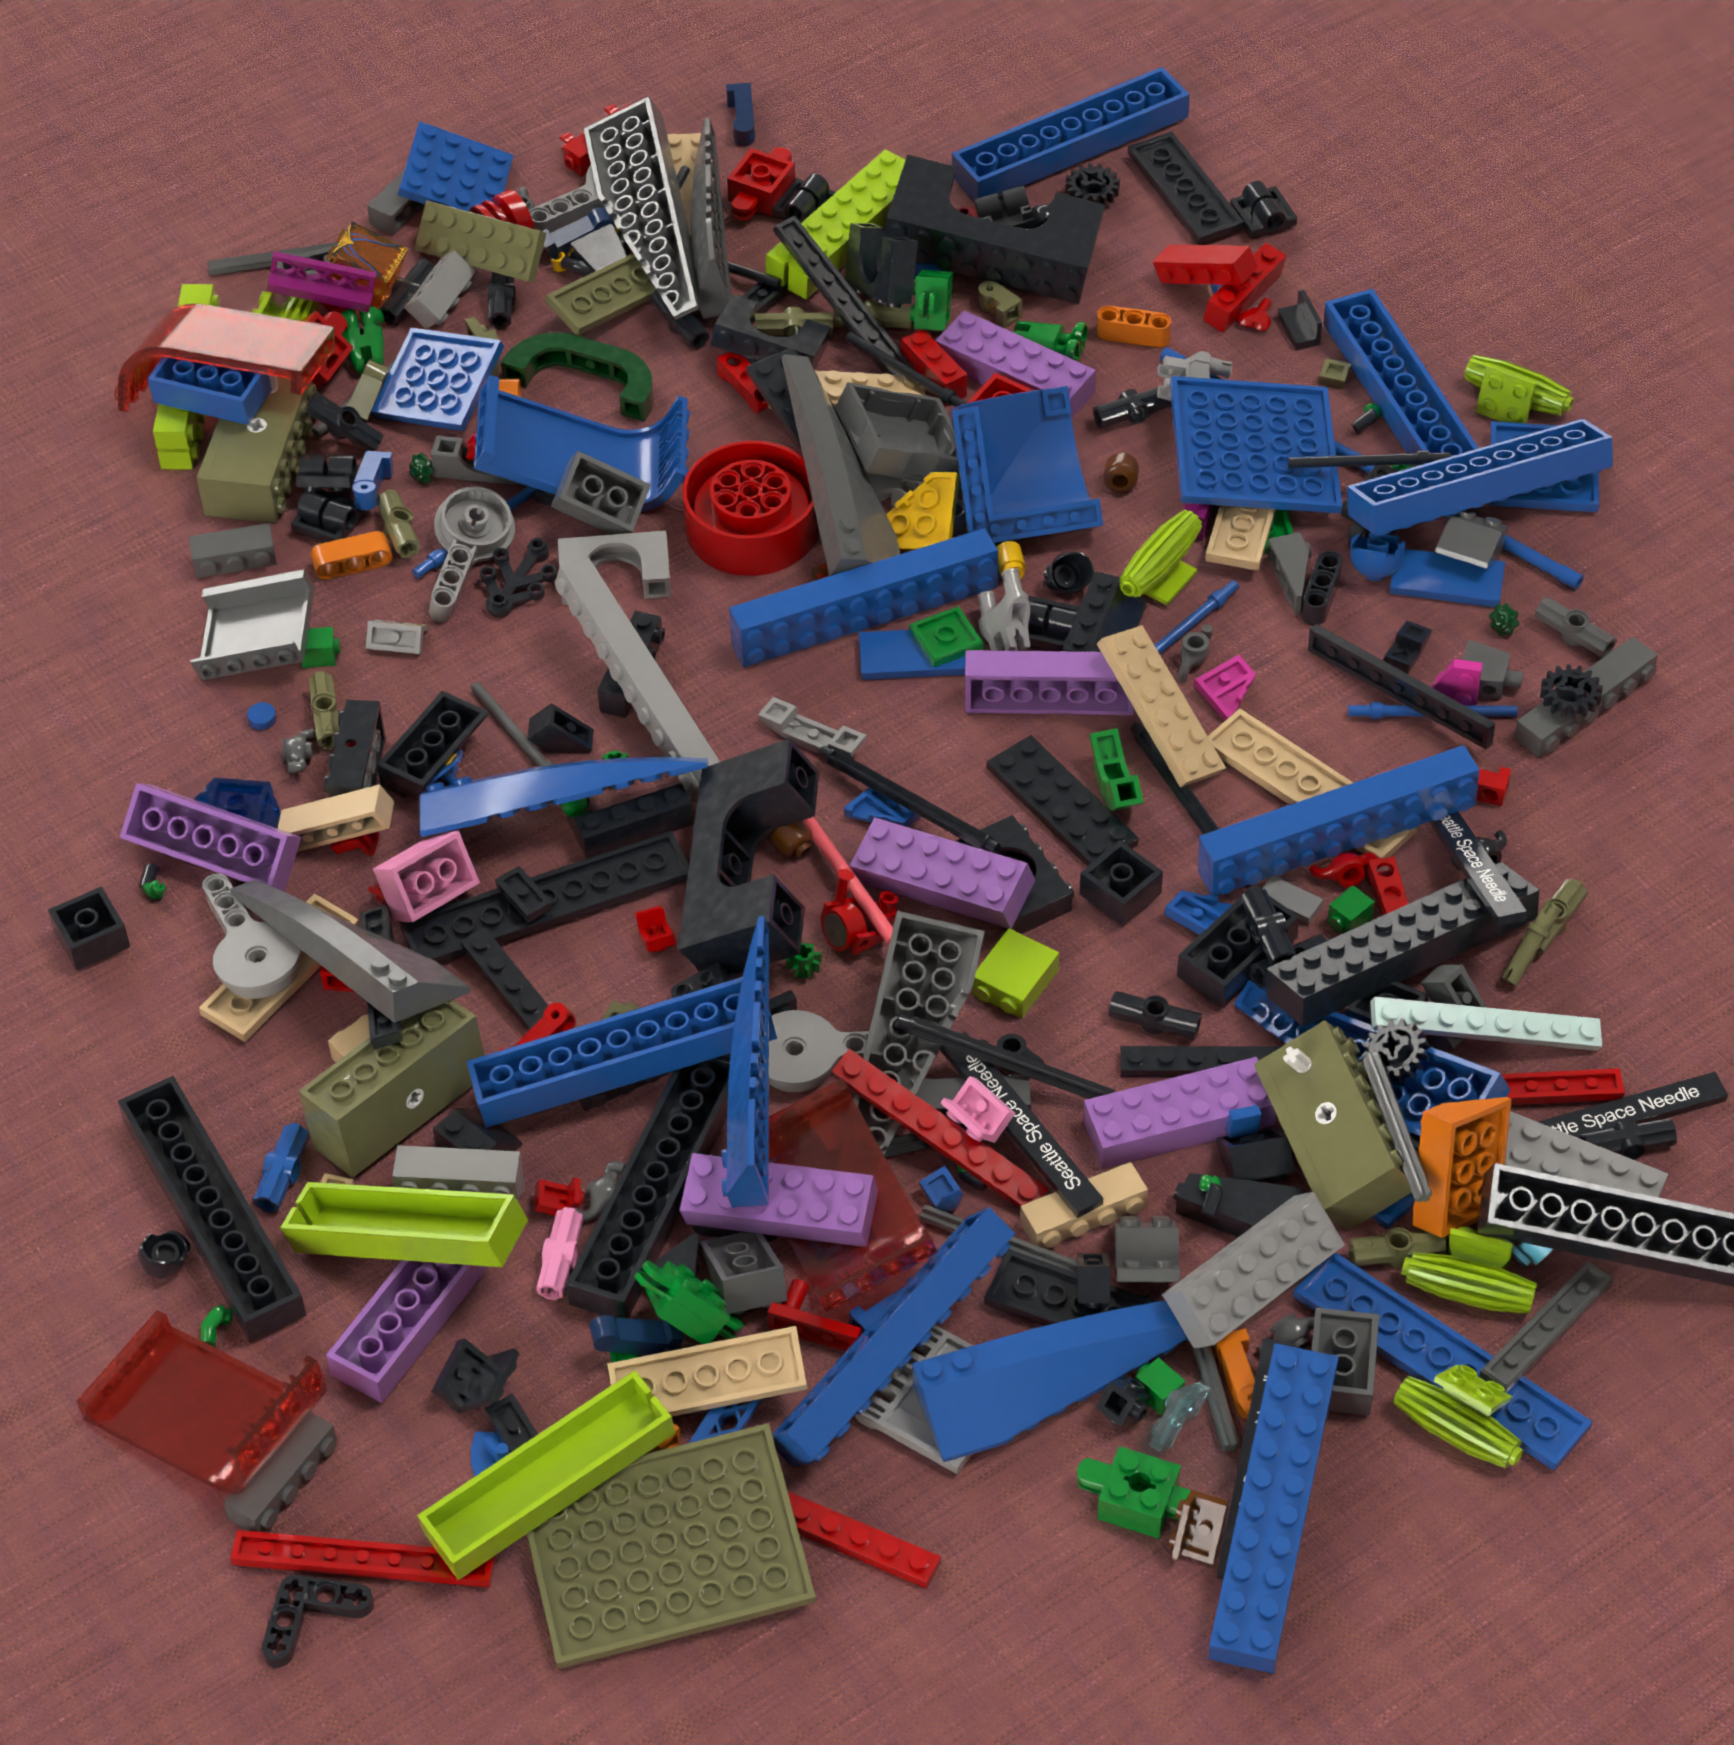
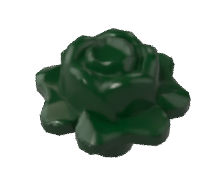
[409,453,434,485]
[1489,603,1519,636]

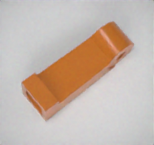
[1214,1328,1255,1421]

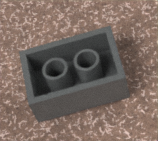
[551,451,651,535]

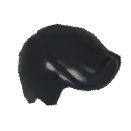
[1043,551,1094,594]
[138,1231,190,1279]

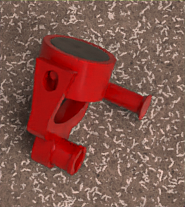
[820,869,898,955]

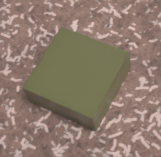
[1319,358,1351,389]

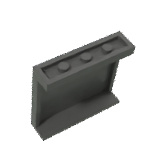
[190,569,315,680]

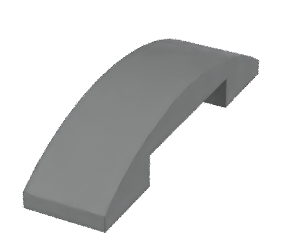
[758,697,867,757]

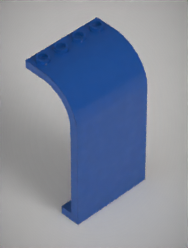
[474,375,690,512]

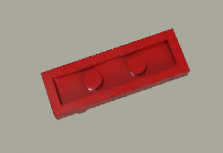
[768,1279,861,1352]

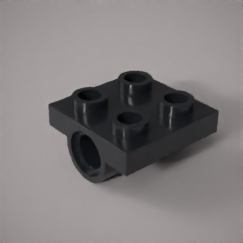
[772,173,836,223]
[1230,181,1298,238]
[296,454,360,492]
[291,489,366,543]
[1016,596,1080,652]

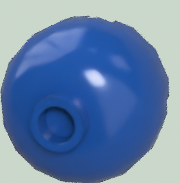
[1350,532,1405,581]

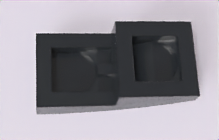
[1383,620,1432,674]

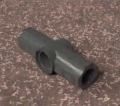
[1534,597,1617,658]

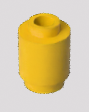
[996,541,1026,579]

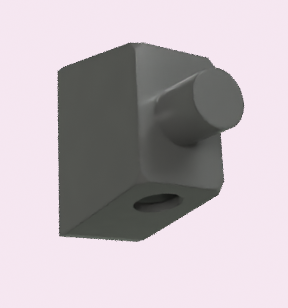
[1463,640,1524,700]

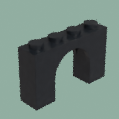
[845,223,918,308]
[711,294,831,369]
[955,815,1074,934]

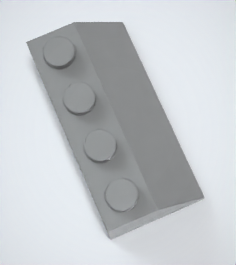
[392,1145,525,1200]

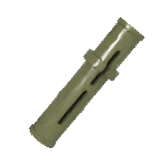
[1501,901,1562,987]

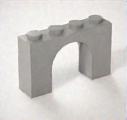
[558,531,671,605]

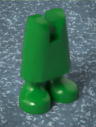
[341,306,384,375]
[1013,321,1088,362]

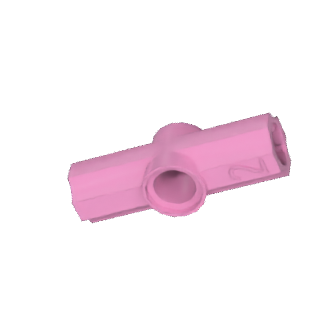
[536,1207,584,1301]

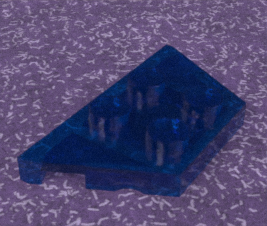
[194,777,281,829]

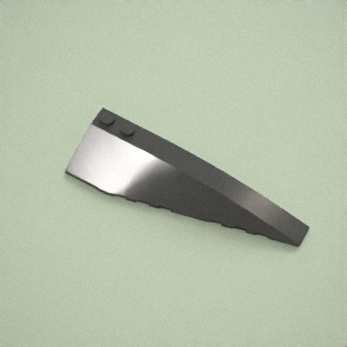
[691,118,732,319]
[782,354,900,576]
[230,880,470,1023]
[837,911,985,1176]

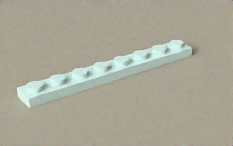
[1370,997,1602,1051]

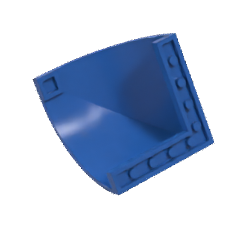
[951,386,1103,543]

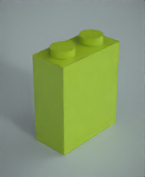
[972,928,1059,1019]

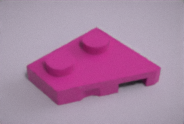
[1194,654,1256,721]
[1431,659,1483,706]

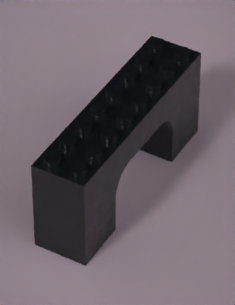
[884,154,1105,304]
[678,739,820,974]

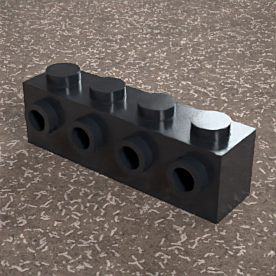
[597,610,665,718]

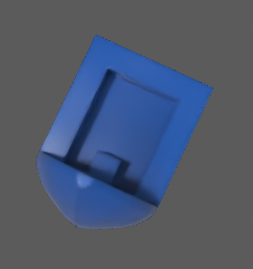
[918,1166,963,1213]

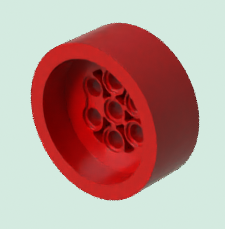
[683,441,819,576]

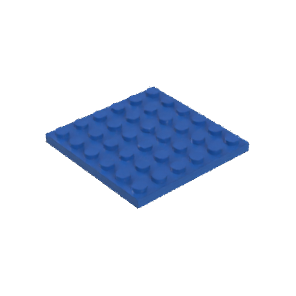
[1170,376,1343,514]

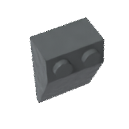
[699,1232,787,1314]
[1311,1307,1379,1416]

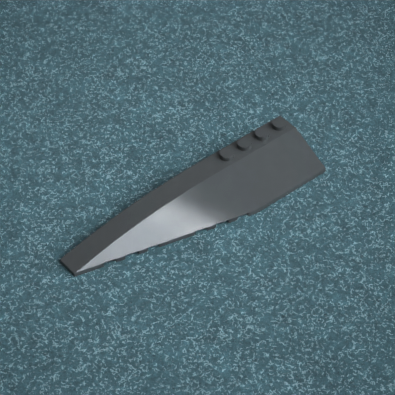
[584,96,699,320]

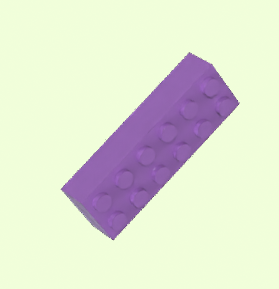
[935,310,1096,418]
[965,650,1134,715]
[119,783,302,892]
[850,817,1035,929]
[1083,1057,1276,1169]
[680,1153,878,1247]
[326,1260,489,1403]

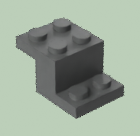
[1113,1216,1180,1282]

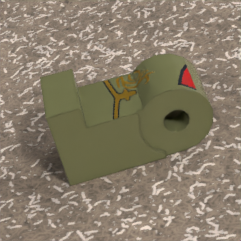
[978,281,1022,329]

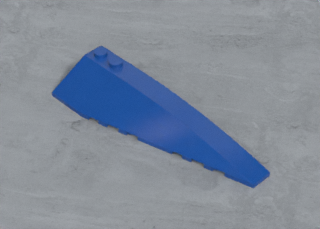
[420,757,709,837]
[722,916,769,1208]
[1234,980,1510,1138]
[912,1301,1189,1463]

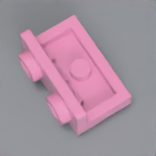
[941,1076,1016,1143]

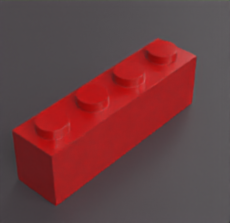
[1203,242,1287,333]
[1153,245,1258,285]

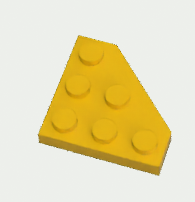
[886,472,960,552]

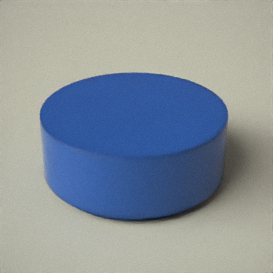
[247,702,276,730]

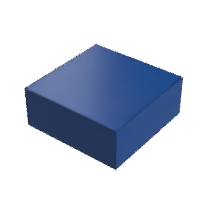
[1225,1105,1262,1138]

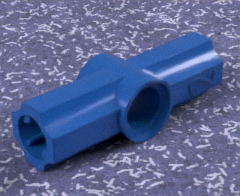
[253,1123,310,1213]

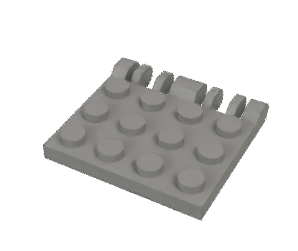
[855,1325,973,1474]

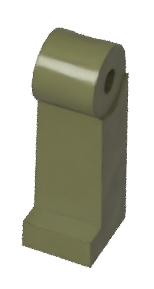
[347,360,388,423]

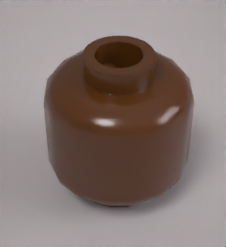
[1103,452,1139,492]
[771,820,812,858]

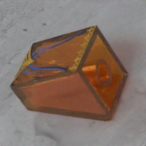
[326,221,408,309]

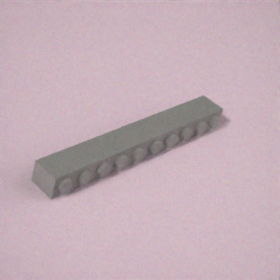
[555,557,720,800]

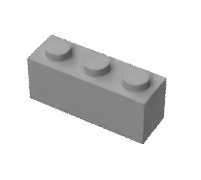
[404,250,476,329]

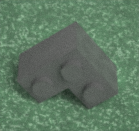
[1421,965,1487,1049]

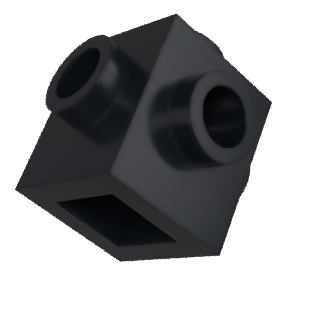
[1096,1378,1152,1426]

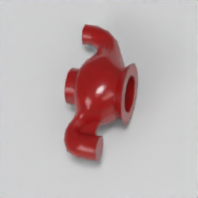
[1309,852,1379,888]

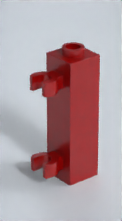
[559,104,631,177]

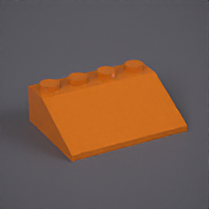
[1412,1097,1512,1238]

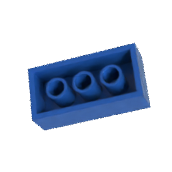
[148,344,272,425]

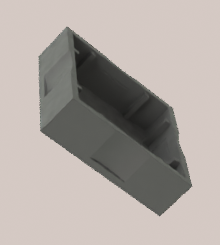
[835,382,961,488]

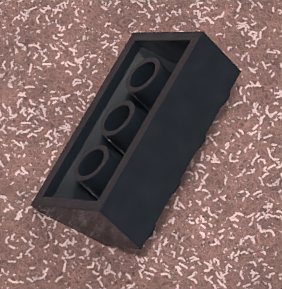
[1062,571,1147,652]
[377,691,489,797]
[566,781,694,859]

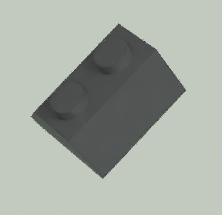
[1435,509,1509,569]

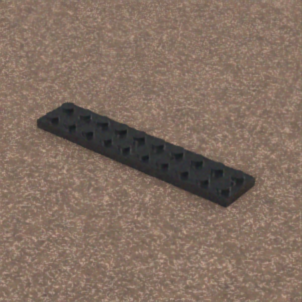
[399,831,689,964]

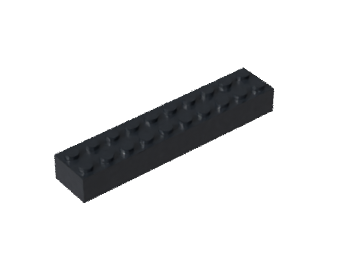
[1266,862,1539,1027]
[566,1056,730,1319]
[118,1076,307,1343]
[1477,1163,1734,1287]

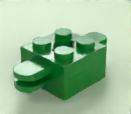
[910,270,953,331]
[634,1260,744,1344]
[1077,1446,1191,1539]

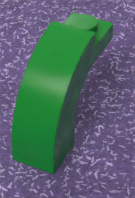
[1089,728,1144,811]

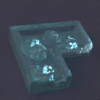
[1149,1382,1211,1452]

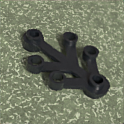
[480,538,557,618]

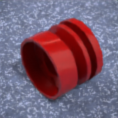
[469,189,534,229]

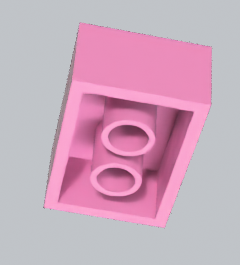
[373,831,480,922]

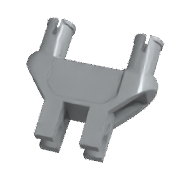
[1157,351,1232,401]
[977,568,1030,651]

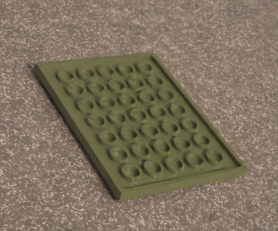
[527,1423,816,1669]

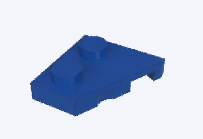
[844,787,921,827]
[1164,890,1237,935]

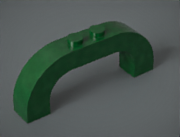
[501,332,654,422]

